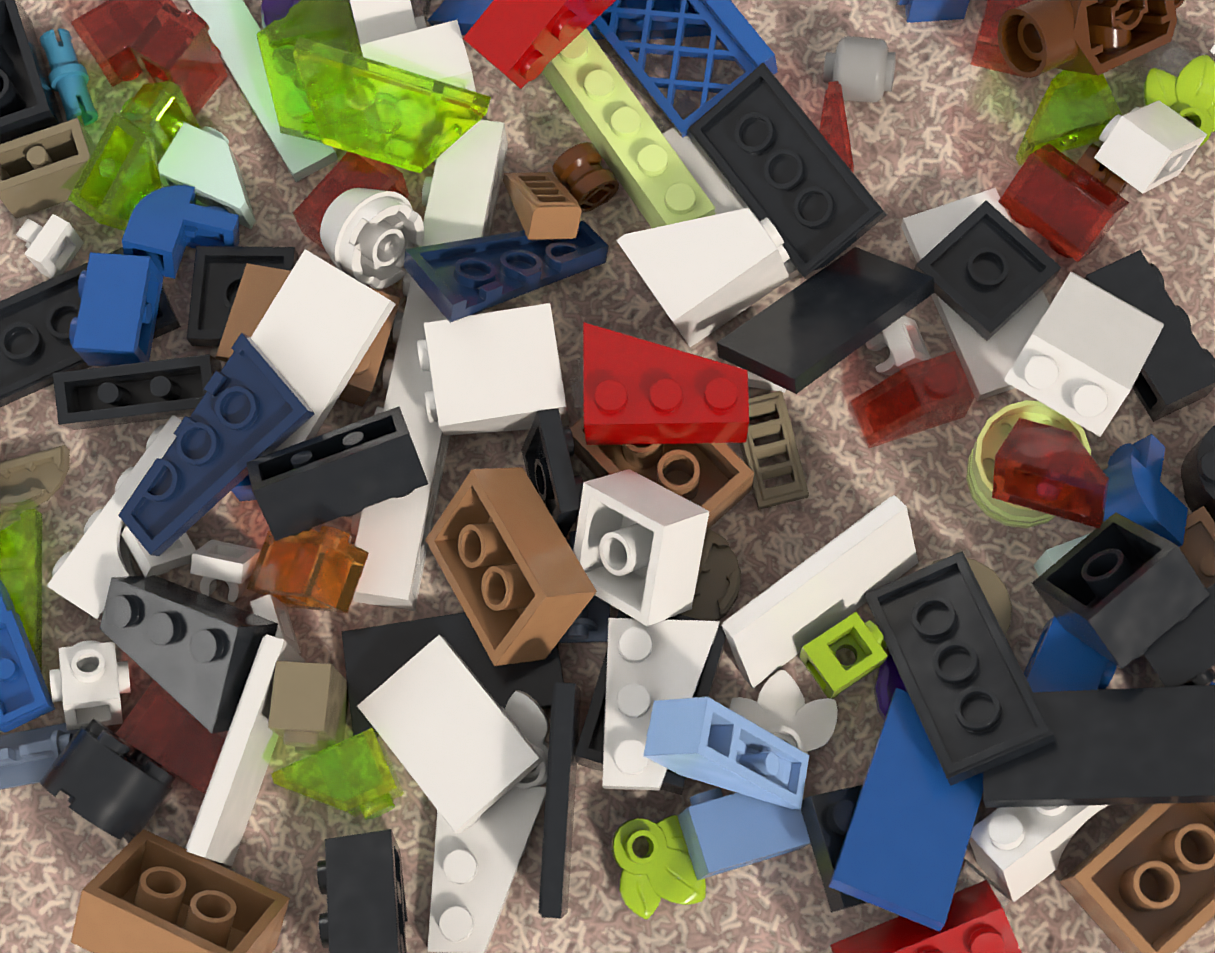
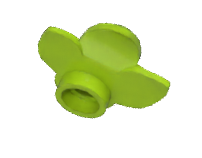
[1144,54,1215,148]
[611,815,706,919]

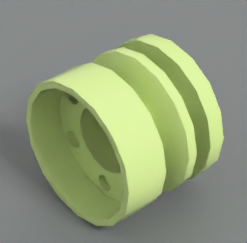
[966,400,1091,528]

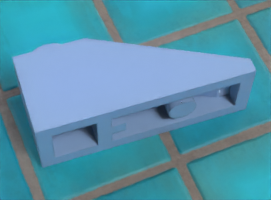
[643,697,809,809]

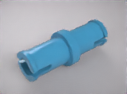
[40,29,98,126]

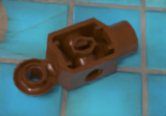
[997,0,1185,78]

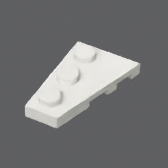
[602,618,720,790]
[427,786,546,953]

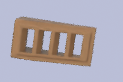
[503,172,582,240]

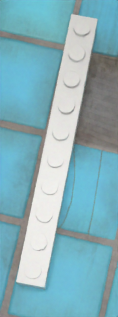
[341,115,508,611]

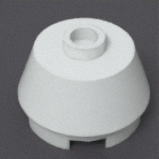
[320,188,424,290]

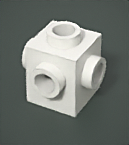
[49,641,131,731]

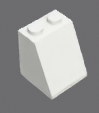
[616,208,790,347]
[1003,271,1164,437]
[417,303,570,436]

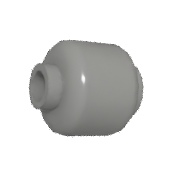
[823,36,896,103]

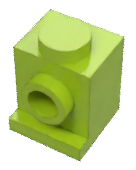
[799,612,888,699]

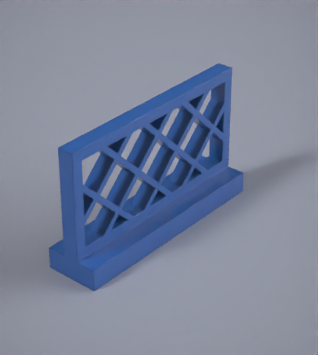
[592,0,778,138]

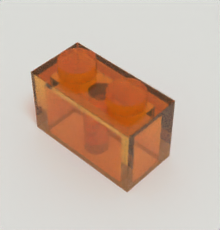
[247,526,369,613]

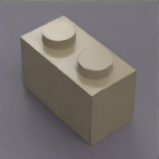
[0,118,109,219]
[268,661,349,755]

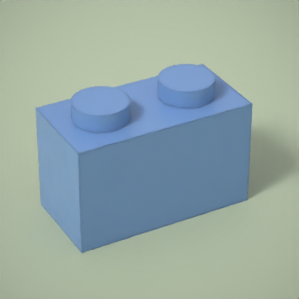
[678,788,811,880]

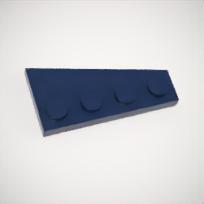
[404,220,609,323]
[118,333,315,556]

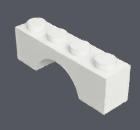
[46,415,182,622]
[969,805,1108,903]

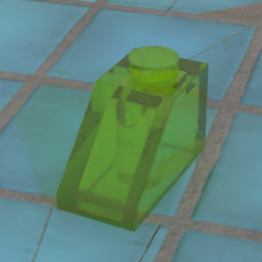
[1016,70,1122,165]
[116,81,201,161]
[68,112,162,231]
[270,728,404,820]

